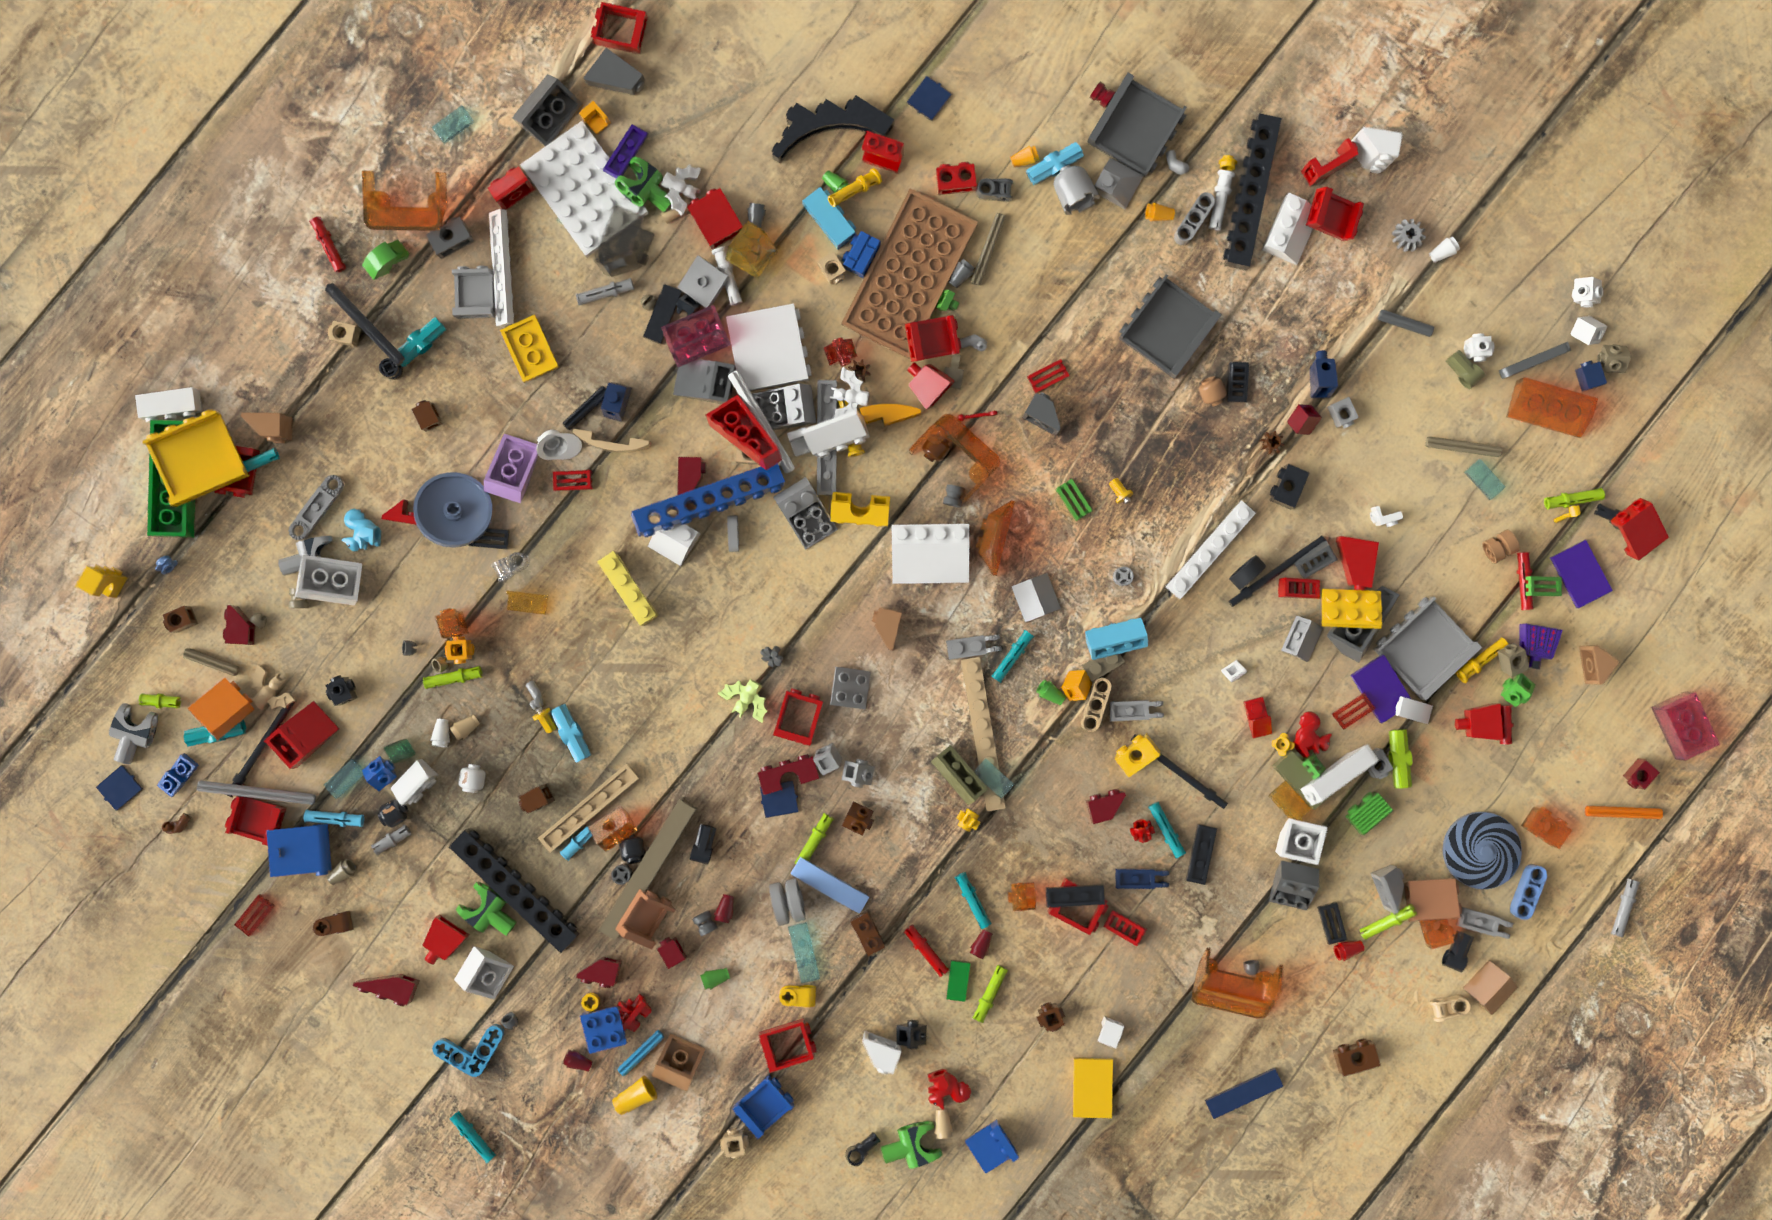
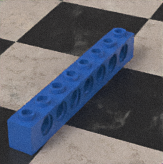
[631,463,785,538]

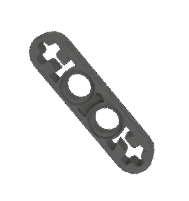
[1499,342,1571,379]

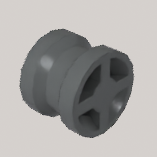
[611,864,633,885]

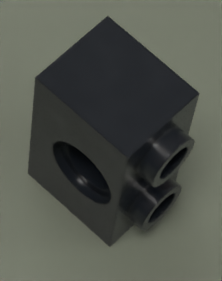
[1269,464,1309,510]

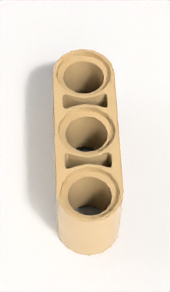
[1081,678,1111,732]

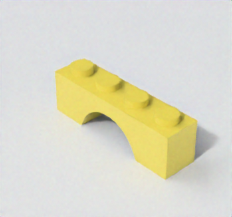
[597,551,659,626]

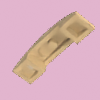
[573,429,652,453]

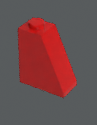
[1336,536,1379,591]

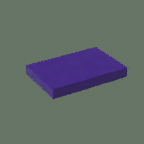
[1550,540,1613,608]
[1350,654,1411,724]

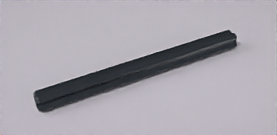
[325,283,405,365]

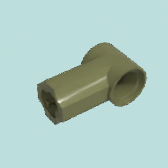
[1445,350,1485,389]

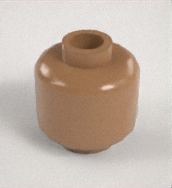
[1198,376,1227,406]

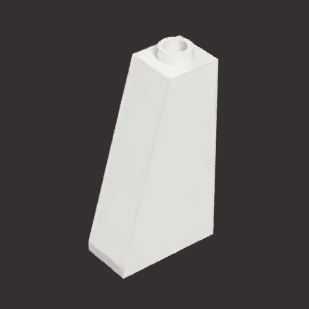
[1301,744,1379,805]

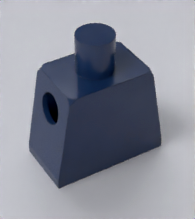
[1310,350,1338,398]
[601,382,632,422]

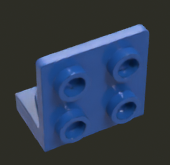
[580,1006,627,1054]
[965,1119,1019,1173]

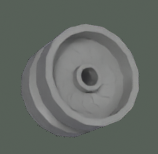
[769,878,806,926]

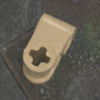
[1429,995,1471,1022]

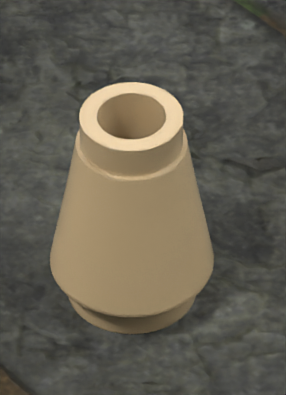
[450,715,480,741]
[934,1109,954,1139]

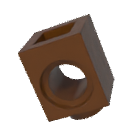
[412,400,443,432]
[163,606,198,633]

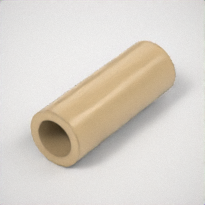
[661,198,690,224]

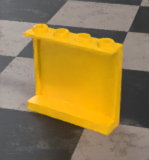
[142,409,249,507]

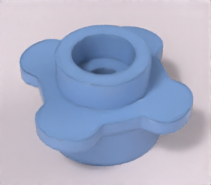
[155,556,178,574]

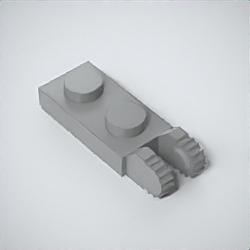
[946,635,1002,660]
[1109,700,1164,721]
[1456,907,1514,939]

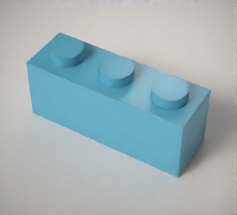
[802,187,856,250]
[1085,618,1148,660]

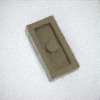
[1082,654,1125,682]

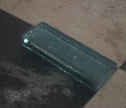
[788,922,820,984]

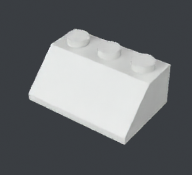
[1352,127,1402,173]
[1262,193,1313,265]
[801,410,870,458]
[295,555,362,605]

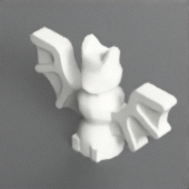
[661,164,701,216]
[830,367,869,418]

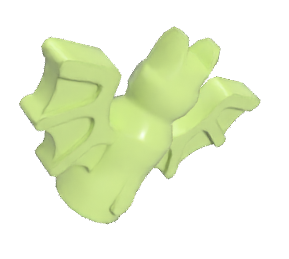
[718,679,768,723]

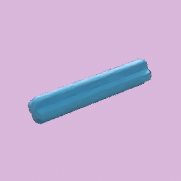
[618,1030,665,1076]

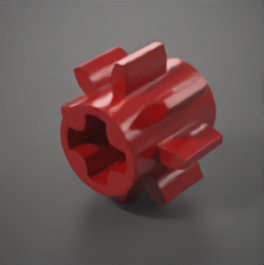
[1130,819,1155,843]

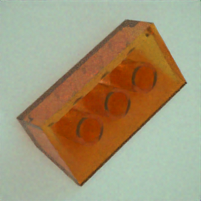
[1506,377,1598,438]

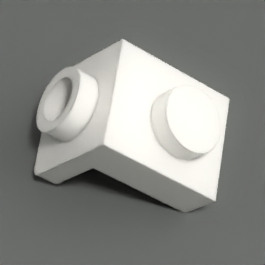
[1370,506,1403,527]

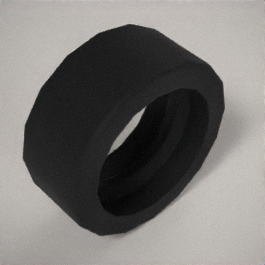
[1229,555,1266,590]

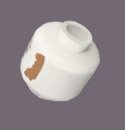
[458,764,486,793]

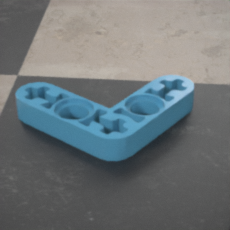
[432,1024,504,1077]

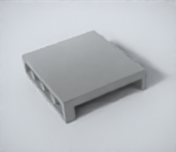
[1374,597,1482,700]

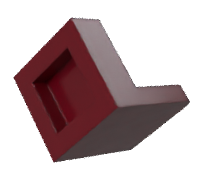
[1287,404,1322,435]

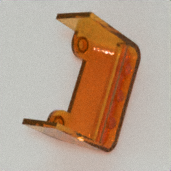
[362,170,447,231]
[909,414,1000,504]
[1192,947,1283,1019]

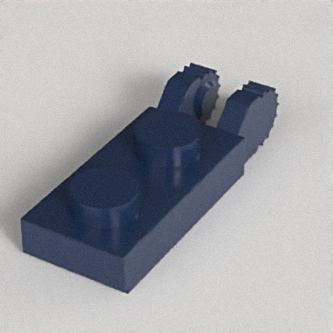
[1115,869,1169,889]

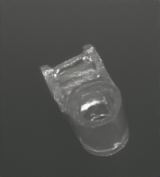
[490,552,530,583]

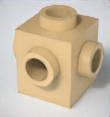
[720,1128,749,1158]

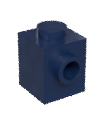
[1575,360,1607,392]

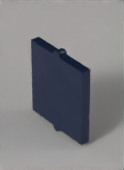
[907,76,952,121]
[96,765,143,811]
[760,781,799,818]

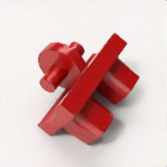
[618,994,652,1032]

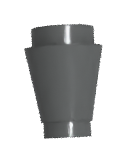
[747,203,766,232]
[948,259,975,288]

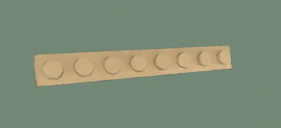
[961,657,1006,811]

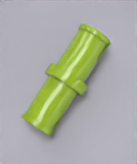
[139,693,181,709]

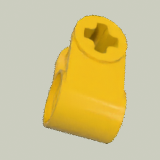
[779,985,816,1008]

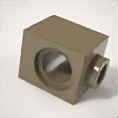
[1498,643,1529,677]

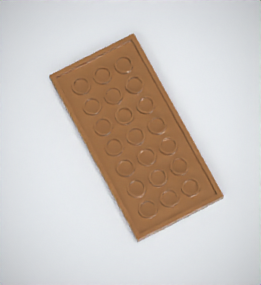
[841,188,978,359]

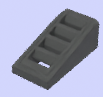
[1294,540,1338,579]

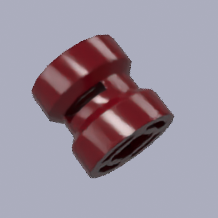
[1089,81,1116,108]

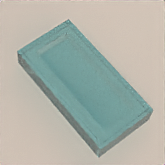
[431,105,475,144]
[1464,459,1505,500]
[973,758,1014,799]
[324,759,364,799]

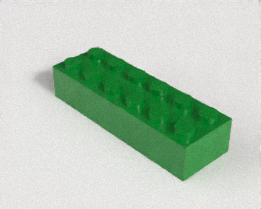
[147,420,195,538]

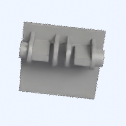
[830,667,871,709]

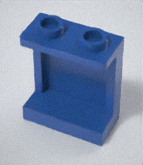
[733,1075,794,1139]

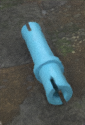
[304,810,365,827]

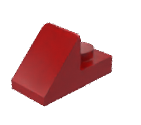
[381,499,416,525]
[1243,697,1272,739]

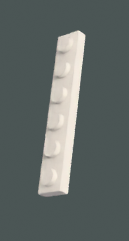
[489,209,514,327]
[1165,500,1256,599]

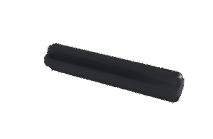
[562,386,606,430]

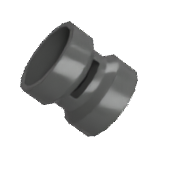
[943,484,965,508]
[692,910,718,936]

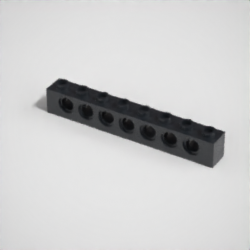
[1222,113,1282,271]
[449,829,580,953]

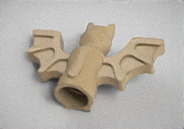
[250,665,297,710]

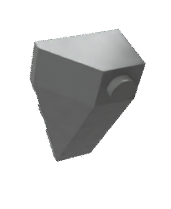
[1327,586,1399,663]

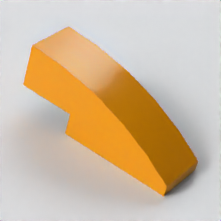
[859,404,921,426]

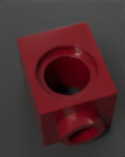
[1623,759,1660,790]
[657,937,687,969]

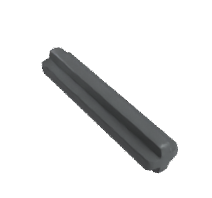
[1378,309,1434,337]

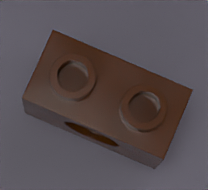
[518,784,555,814]
[850,910,885,956]
[1333,1038,1381,1077]

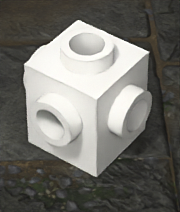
[1572,277,1603,308]
[1464,333,1494,362]

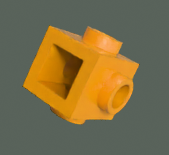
[445,636,475,664]

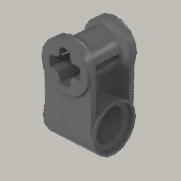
[976,178,1013,202]

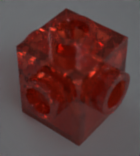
[823,337,858,367]

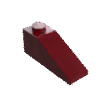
[677,457,706,515]

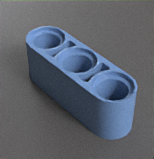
[1510,864,1547,920]

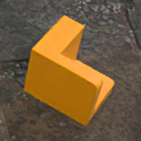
[579,101,611,135]
[1061,670,1092,701]

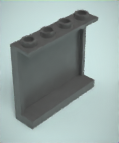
[1087,72,1187,177]
[1119,274,1222,379]

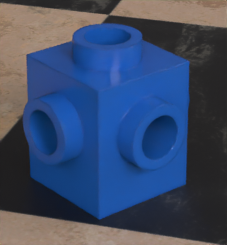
[362,756,397,791]

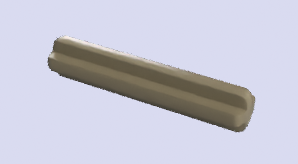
[183,648,240,676]

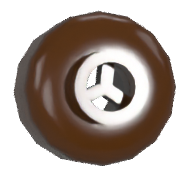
[922,433,950,463]

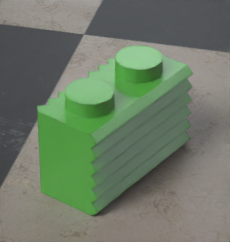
[1345,792,1393,835]

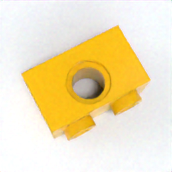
[1115,733,1161,777]

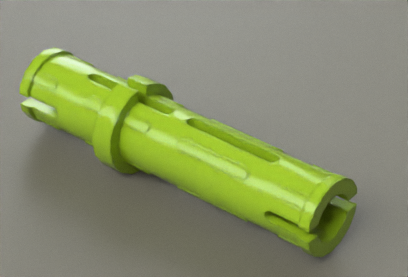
[1544,488,1605,510]
[423,666,483,689]
[794,813,834,864]
[1360,904,1417,940]
[972,965,1008,1023]

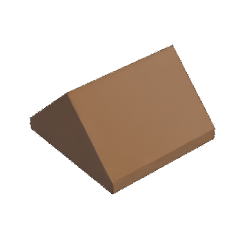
[1579,645,1619,685]
[1463,960,1518,1015]

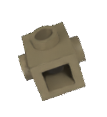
[1597,344,1631,373]

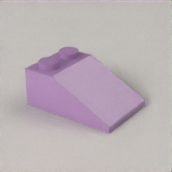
[484,434,538,503]

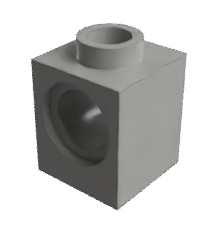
[1327,397,1359,429]
[813,743,842,775]
[1367,748,1393,779]

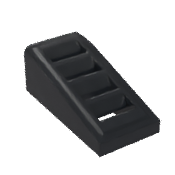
[1227,362,1249,403]

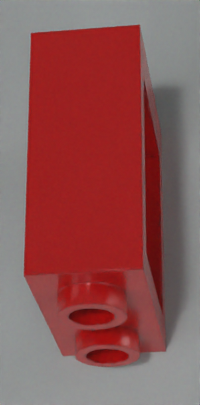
[591,2,648,55]
[773,688,824,746]
[1047,878,1109,935]
[758,1018,817,1073]

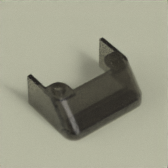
[595,205,655,277]

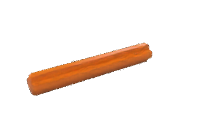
[1585,806,1663,819]

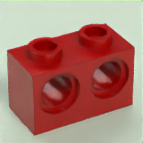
[936,162,977,195]

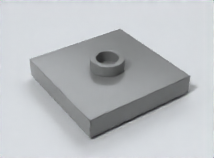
[677,255,729,309]

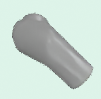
[1166,150,1189,175]
[960,334,987,351]
[526,681,544,710]

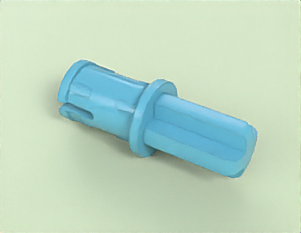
[560,826,594,861]

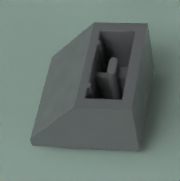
[1269,860,1319,910]

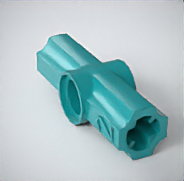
[397,317,447,367]
[183,720,247,747]

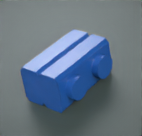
[842,231,881,278]

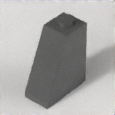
[583,48,645,95]

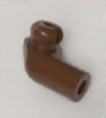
[162,813,192,834]

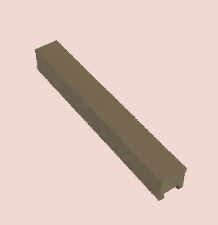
[599,797,697,940]

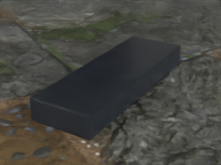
[643,284,682,344]
[1186,824,1217,885]
[1045,884,1105,908]

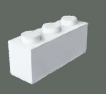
[135,387,202,423]

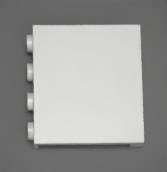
[726,304,812,391]

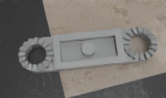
[288,475,344,541]

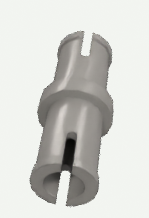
[371,825,411,856]

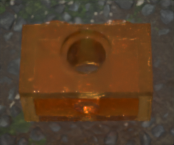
[435,608,469,639]
[588,806,637,852]
[1521,807,1572,849]
[1419,919,1455,949]

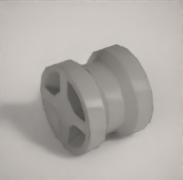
[1113,567,1134,586]

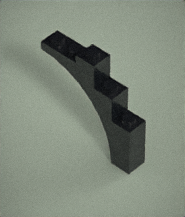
[771,95,894,164]

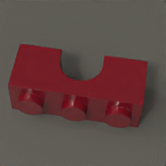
[757,754,820,795]

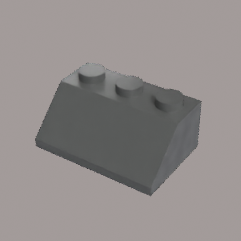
[512,74,583,147]

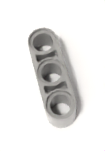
[1174,192,1215,245]

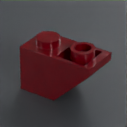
[223,605,255,645]
[1086,789,1126,824]
[576,957,622,988]

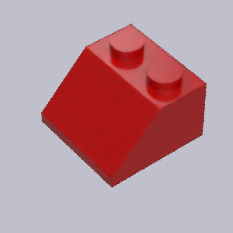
[488,166,535,210]

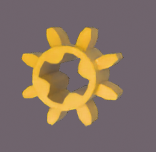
[957,808,981,832]

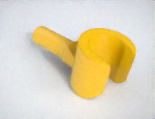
[1553,505,1581,523]

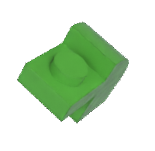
[362,239,410,280]

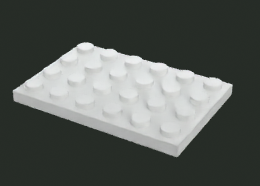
[520,121,649,257]

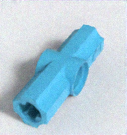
[1026,142,1084,185]
[550,704,591,763]

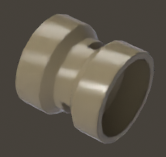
[289,588,309,608]

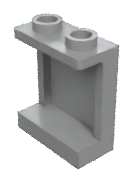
[452,266,495,319]

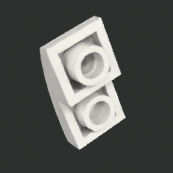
[1395,696,1433,724]

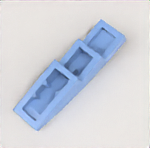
[791,857,869,914]

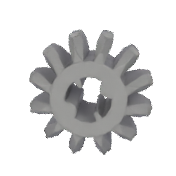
[1392,219,1426,252]

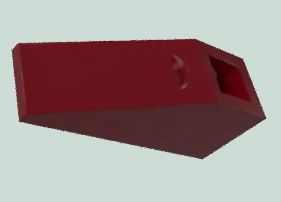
[352,974,420,1006]

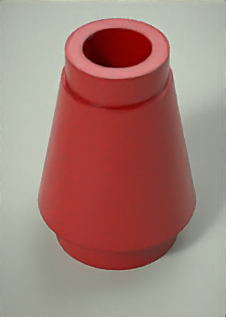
[1333,940,1365,961]

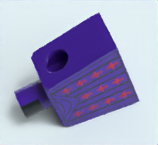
[1519,624,1562,670]

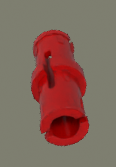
[1500,705,1514,745]

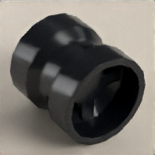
[379,358,403,380]

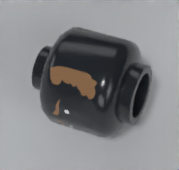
[378,799,409,828]

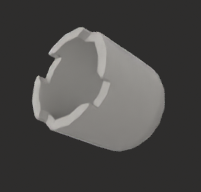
[1053,165,1100,215]

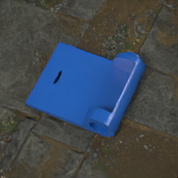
[267,824,332,877]

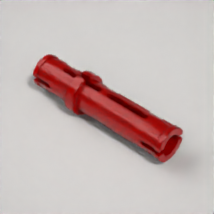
[309,216,346,273]
[1516,552,1534,610]
[903,924,949,977]

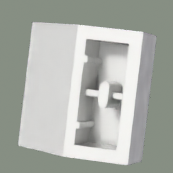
[391,759,438,805]

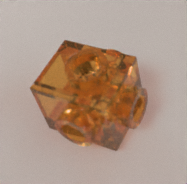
[1008,882,1036,911]

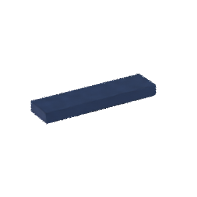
[1205,1068,1284,1119]

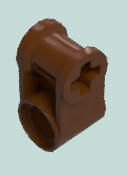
[313,911,354,936]

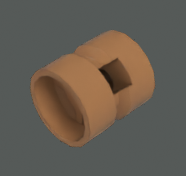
[1482,529,1520,564]

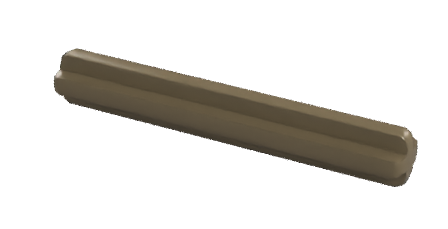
[971,213,1006,286]
[1426,436,1503,457]

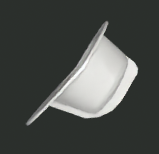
[536,430,582,460]

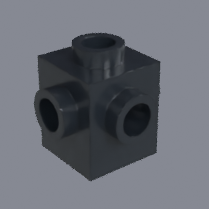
[325,675,358,706]
[896,1020,927,1049]

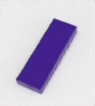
[603,124,648,179]

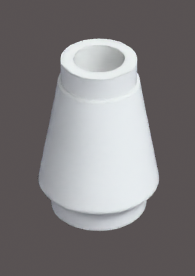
[1429,237,1460,263]
[430,719,450,747]

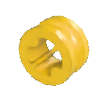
[581,992,600,1011]

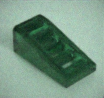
[384,739,415,764]

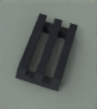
[468,528,510,549]
[1317,902,1347,945]

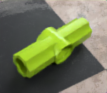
[1388,729,1413,789]

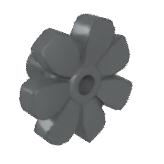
[760,646,783,667]

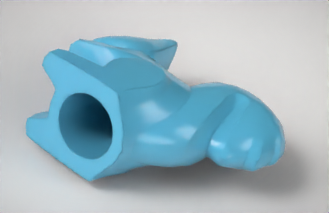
[342,509,381,552]

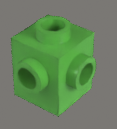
[1501,673,1536,707]

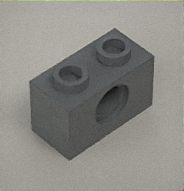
[426,217,474,259]

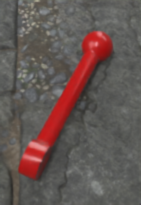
[958,411,998,422]

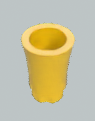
[612,1075,657,1115]

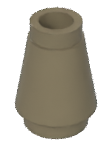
[327,859,357,885]

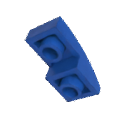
[157,753,199,797]

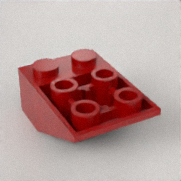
[264,701,340,769]

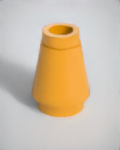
[1010,145,1040,167]
[1145,202,1175,222]

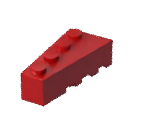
[706,395,782,470]

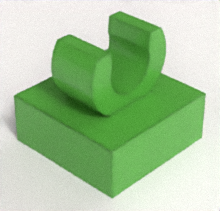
[935,290,959,311]

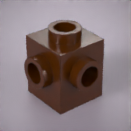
[842,801,874,836]
[1036,1002,1065,1032]

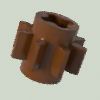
[848,359,871,383]
[1259,431,1285,455]

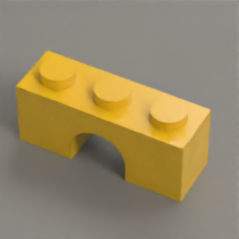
[830,492,890,527]
[75,565,128,598]

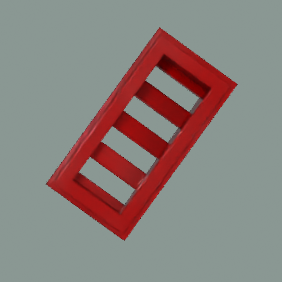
[1278,577,1320,599]
[1103,910,1147,946]

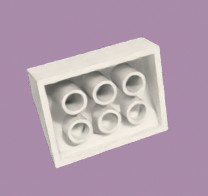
[892,524,969,584]

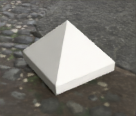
[1221,660,1247,683]

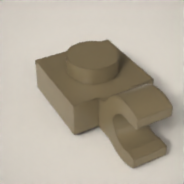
[944,354,964,389]

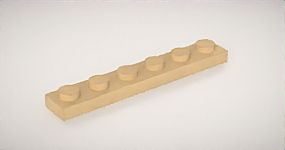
[538,763,639,853]

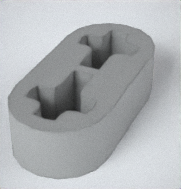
[727,515,739,552]

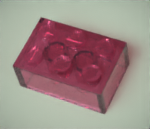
[661,305,731,367]
[1651,691,1720,761]

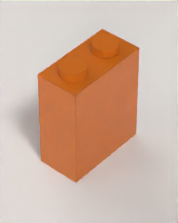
[188,678,255,740]

